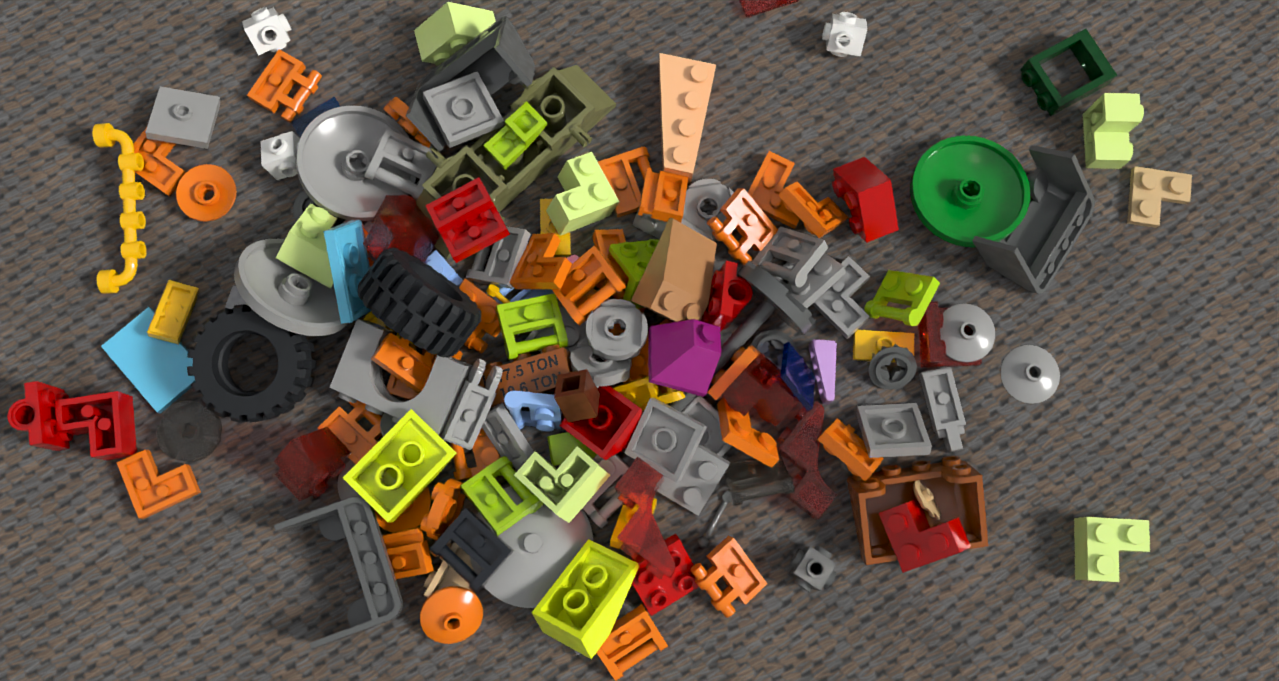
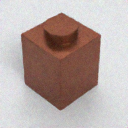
[554,369,600,422]

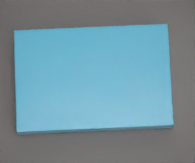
[323,220,371,324]
[101,307,196,414]

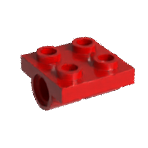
[701,260,753,332]
[7,381,73,451]
[632,533,699,616]

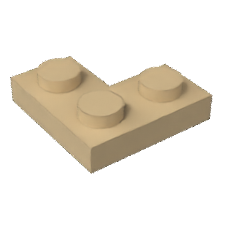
[1127,166,1192,228]

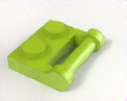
[864,270,940,326]
[495,293,568,360]
[460,456,543,536]

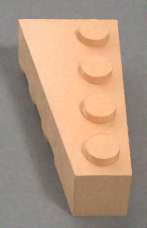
[658,53,716,183]

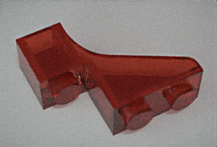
[776,401,837,520]
[615,457,675,579]

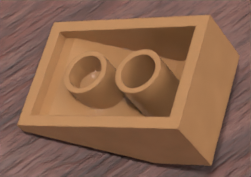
[631,218,717,322]

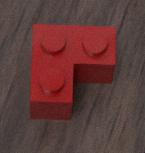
[832,156,899,243]
[55,391,137,461]
[879,499,971,573]

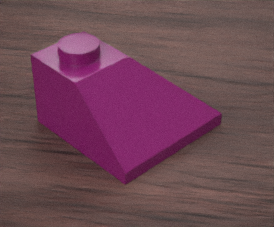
[648,319,721,397]

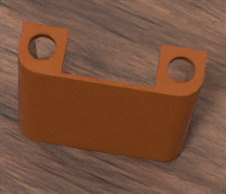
[847,456,988,565]

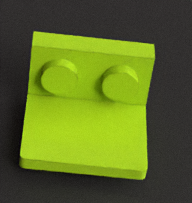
[609,239,659,308]

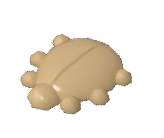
[913,480,941,520]

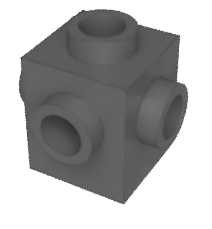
[789,545,837,592]

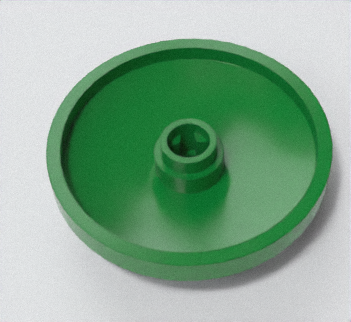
[910,136,1030,247]

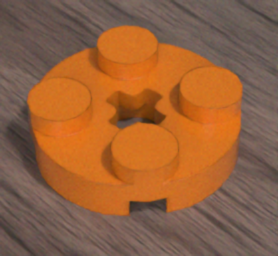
[383,97,432,148]
[420,478,465,540]

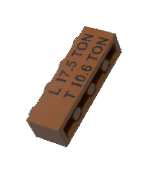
[478,345,572,408]

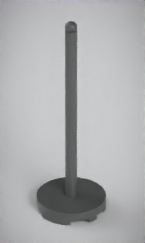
[609,260,816,488]

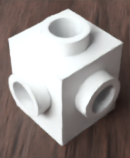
[242,7,292,55]
[822,12,867,57]
[261,131,300,180]

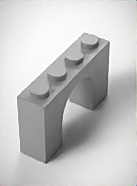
[329,319,473,436]

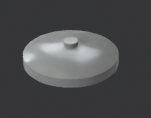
[296,106,416,221]
[234,239,348,336]
[470,486,593,608]

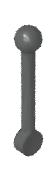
[697,491,734,549]

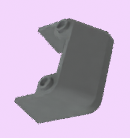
[406,16,535,151]
[972,145,1095,295]
[274,496,403,649]

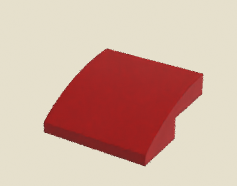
[425,177,510,263]

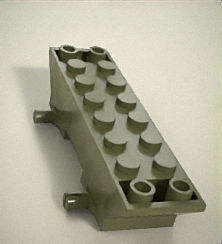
[407,65,616,260]

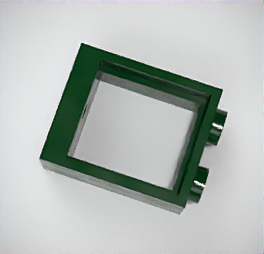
[1020,29,1117,116]

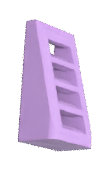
[809,340,837,404]

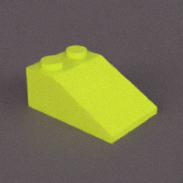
[343,409,457,523]
[531,539,639,659]

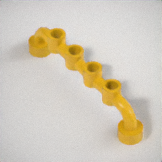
[92,123,147,294]

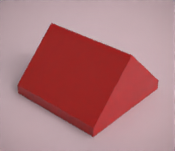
[559,386,642,460]

